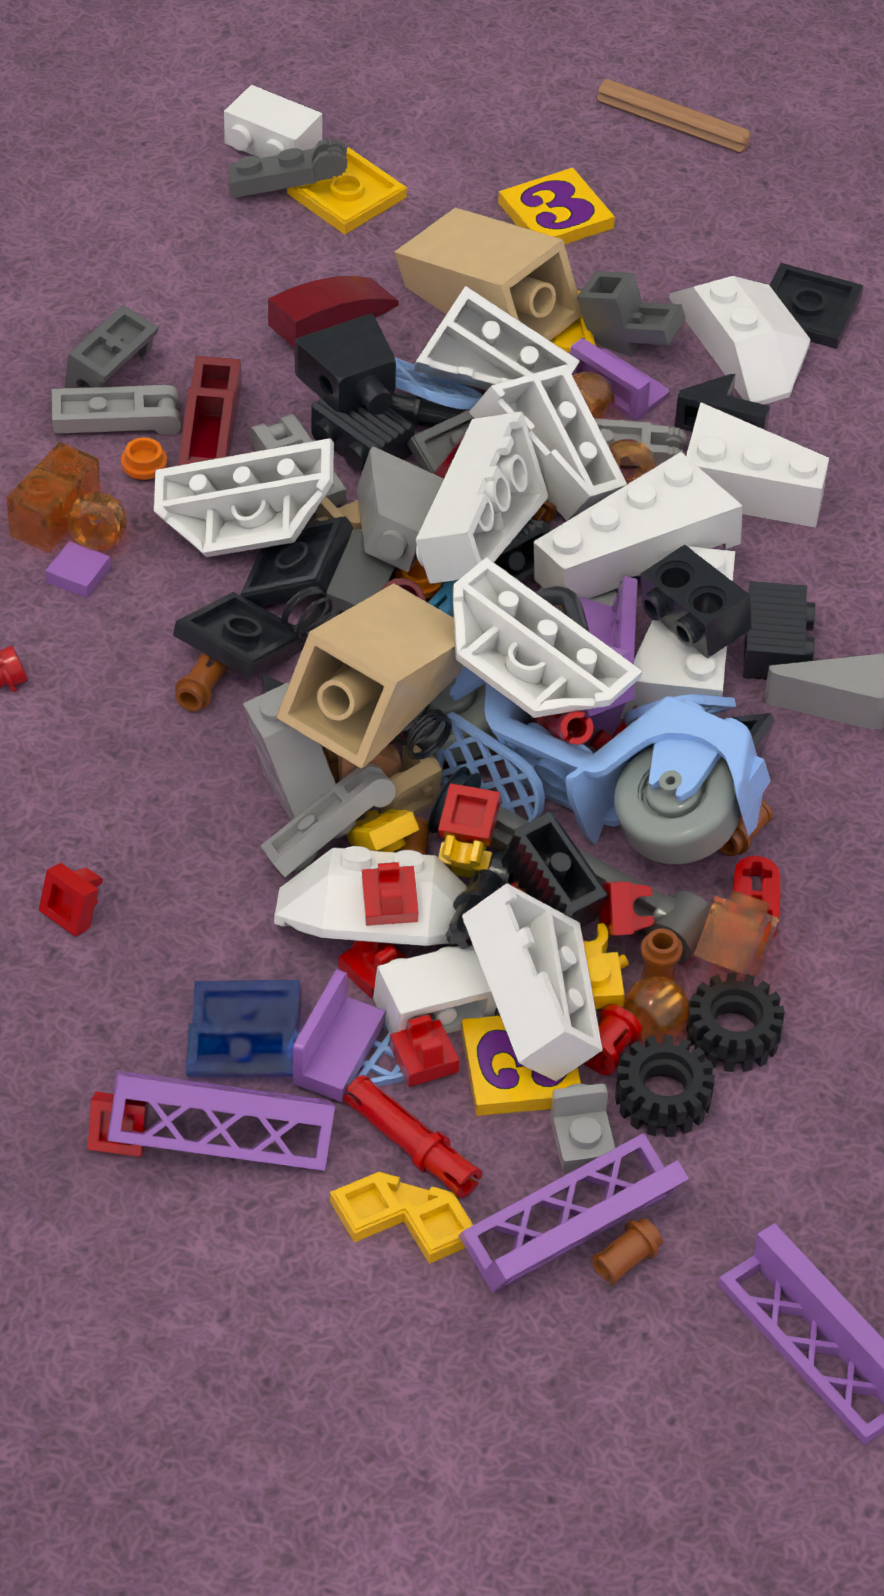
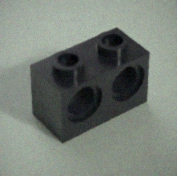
[640,545,752,659]

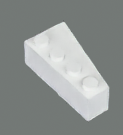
[416,411,549,584]
[534,452,743,599]
[620,546,735,718]

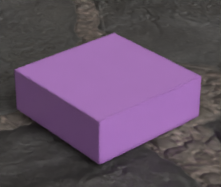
[45,541,111,598]

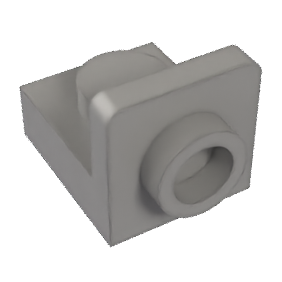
[550,1083,616,1172]

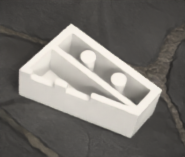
[413,286,580,390]
[469,365,627,521]
[686,403,829,528]
[462,883,602,1081]

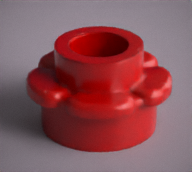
[0,645,28,692]

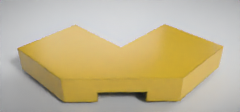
[330,1172,479,1264]

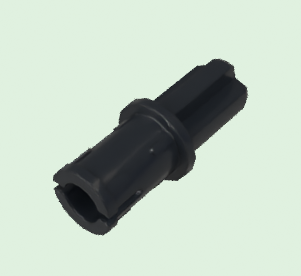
[389,393,464,429]
[445,869,503,949]

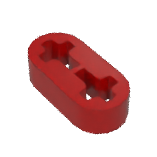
[732,855,780,945]

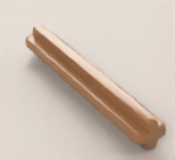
[597,79,751,153]

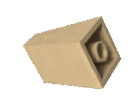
[394,207,582,341]
[276,583,463,769]

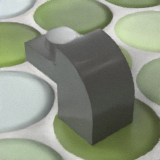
[577,271,686,357]

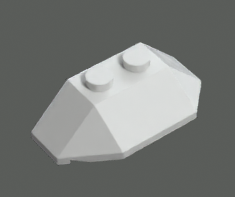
[669,276,810,404]
[154,438,334,557]
[452,557,642,718]
[274,846,467,946]

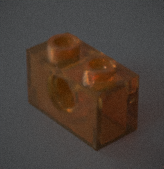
[6,441,101,553]
[694,891,780,976]

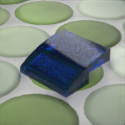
[186,980,302,1077]

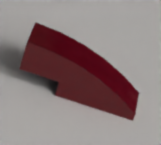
[268,276,399,348]
[178,355,242,466]

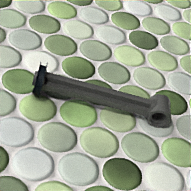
[428,766,716,963]

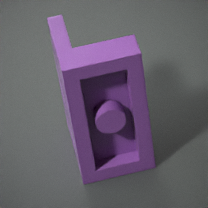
[570,338,669,421]
[293,969,386,1102]

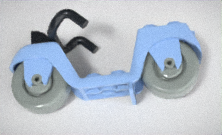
[402,586,771,864]

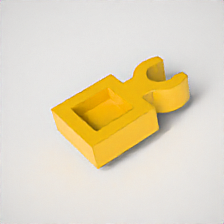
[346,809,420,852]
[438,835,493,878]
[583,923,625,1009]

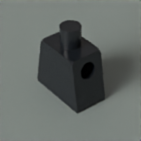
[295,313,396,415]

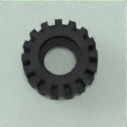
[686,972,785,1072]
[615,1035,715,1137]

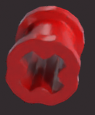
[583,1005,643,1075]

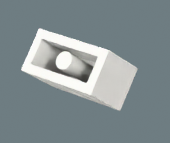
[224,85,322,158]
[373,944,496,1034]

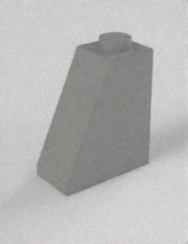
[357,447,444,572]
[243,682,336,820]

